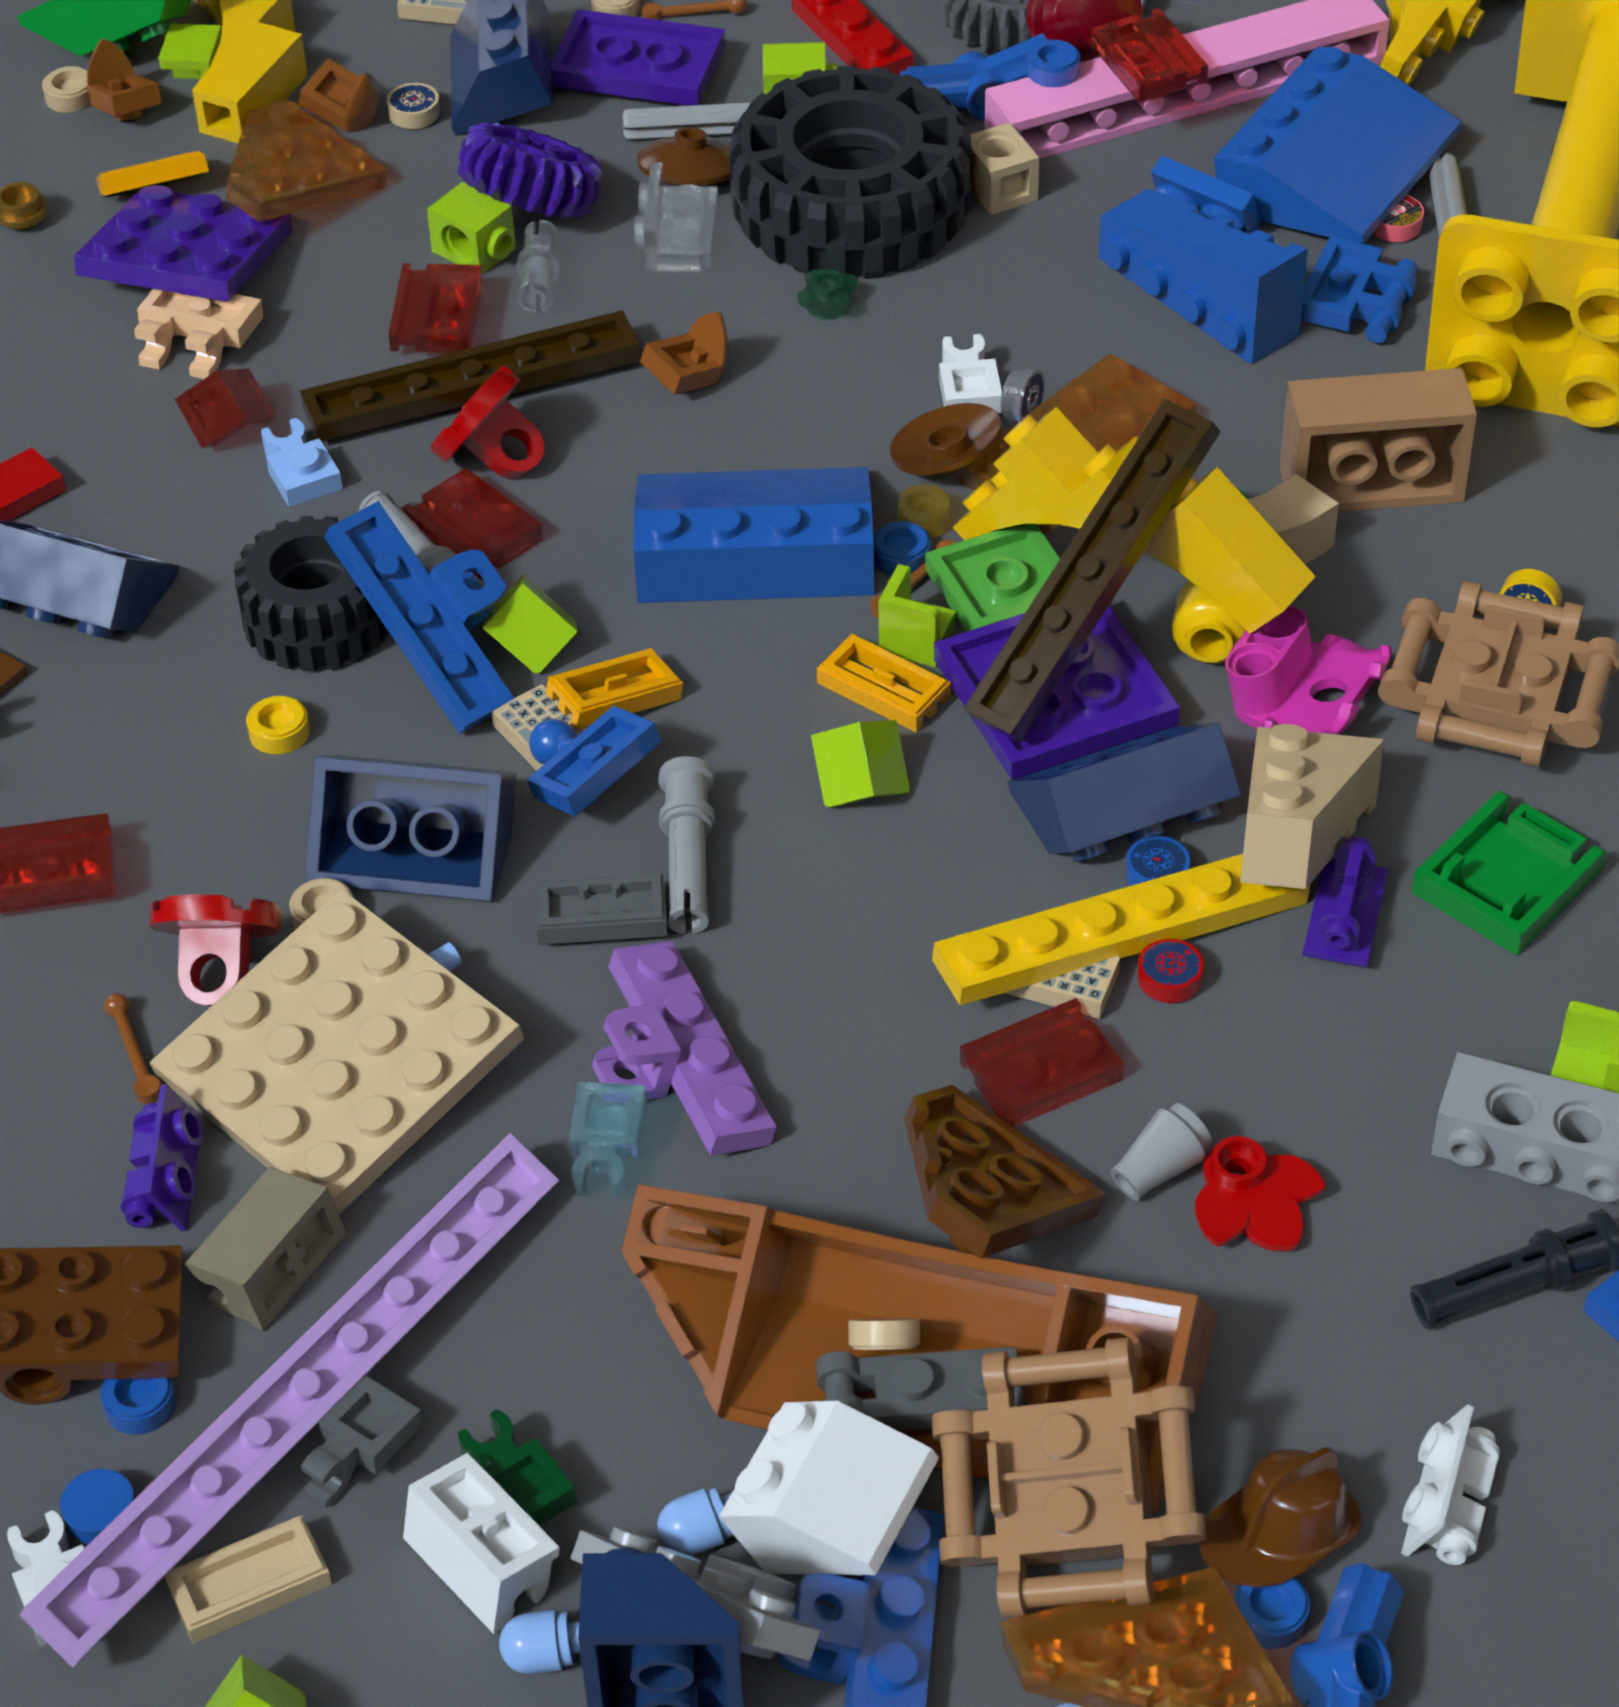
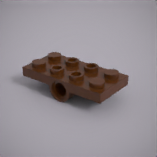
[0,1245,183,1405]

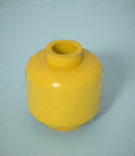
[1172,581,1246,663]

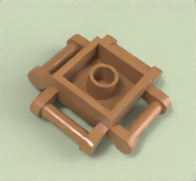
[1378,580,1619,768]
[932,1337,1206,1618]

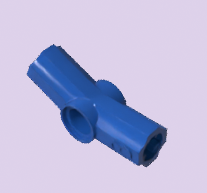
[900,33,1047,120]
[1290,1563,1404,1707]

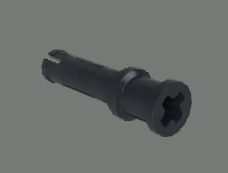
[1410,1209,1619,1329]

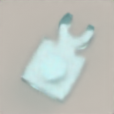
[569,1082,647,1198]

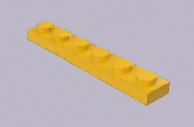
[932,854,1311,1006]

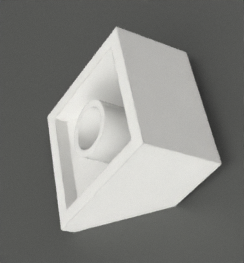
[719,1401,939,1575]

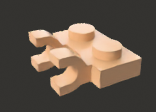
[134,289,263,380]

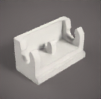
[403,1453,560,1634]

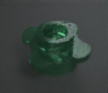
[797,269,858,320]

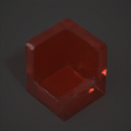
[174,368,275,449]

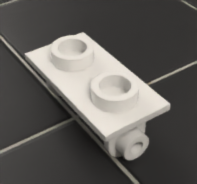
[1401,1404,1500,1565]

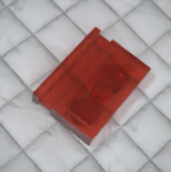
[1091,8,1208,103]
[388,263,483,354]
[402,468,543,580]
[0,813,116,913]
[960,998,1124,1127]

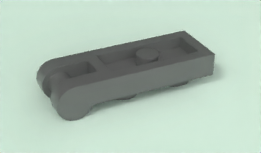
[815,1347,1024,1432]

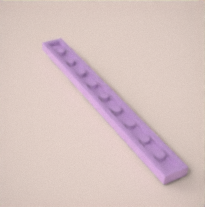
[19,1133,559,1668]

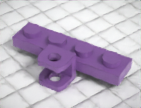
[592,941,777,1156]

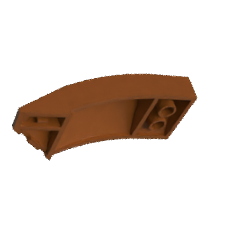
[621,1184,1218,1514]

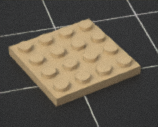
[149,889,524,1214]

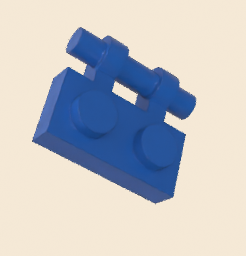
[1301,236,1419,343]

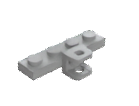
[570,1526,820,1661]

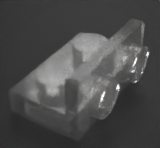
[634,162,718,272]

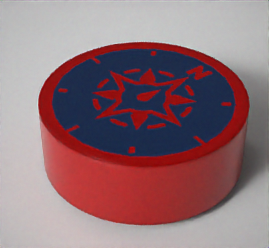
[1137,938,1204,1003]

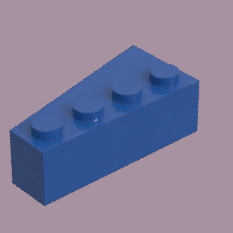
[1099,188,1308,365]

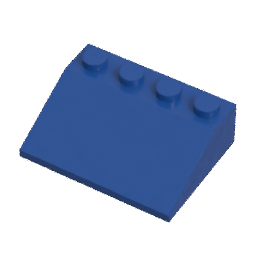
[1214,46,1462,244]
[634,467,874,603]

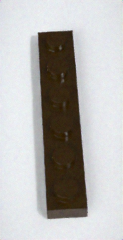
[300,310,641,442]
[963,399,1221,743]

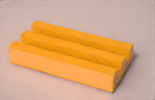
[96,151,209,196]
[817,633,951,733]
[546,648,683,729]

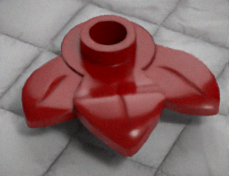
[1194,1136,1326,1251]

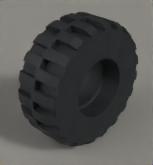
[729,66,972,280]

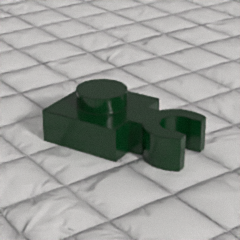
[458,1409,577,1526]

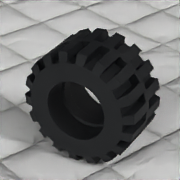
[234,515,388,671]

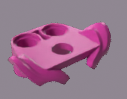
[1225,605,1392,735]

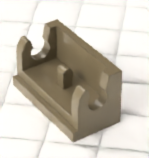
[185,1167,347,1331]

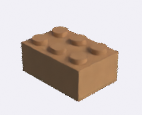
[1279,368,1477,512]

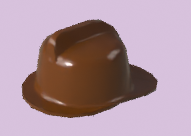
[1199,1447,1362,1588]

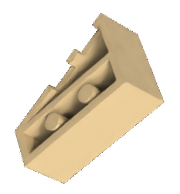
[1240,724,1384,889]

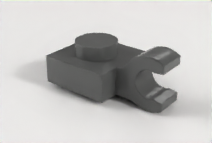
[301,1375,422,1507]

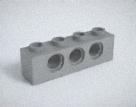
[1431,1052,1619,1204]

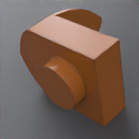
[87,39,162,120]
[298,58,378,132]
[640,312,728,395]

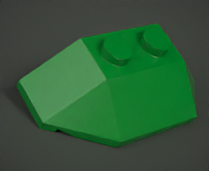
[17,0,192,56]

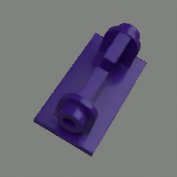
[1302,837,1388,968]
[120,1084,203,1232]

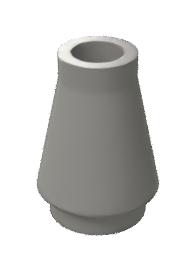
[1110,1103,1212,1201]

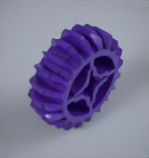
[457,122,603,218]

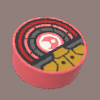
[1373,195,1424,243]

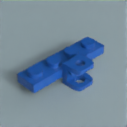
[324,501,514,735]
[777,1507,943,1707]

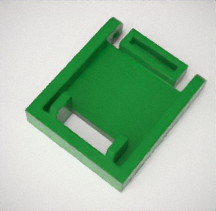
[1411,790,1608,956]

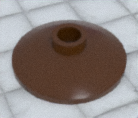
[637,127,730,186]
[890,403,1002,475]

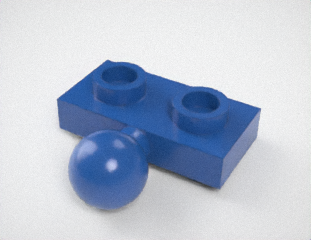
[526,706,662,817]

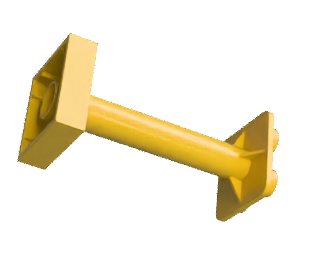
[1425,0,1619,427]

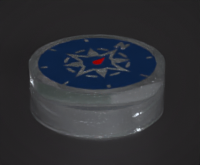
[1001,366,1046,424]

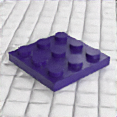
[74,185,292,302]
[934,606,1180,780]

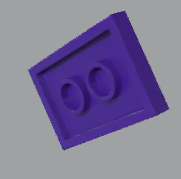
[551,9,725,106]

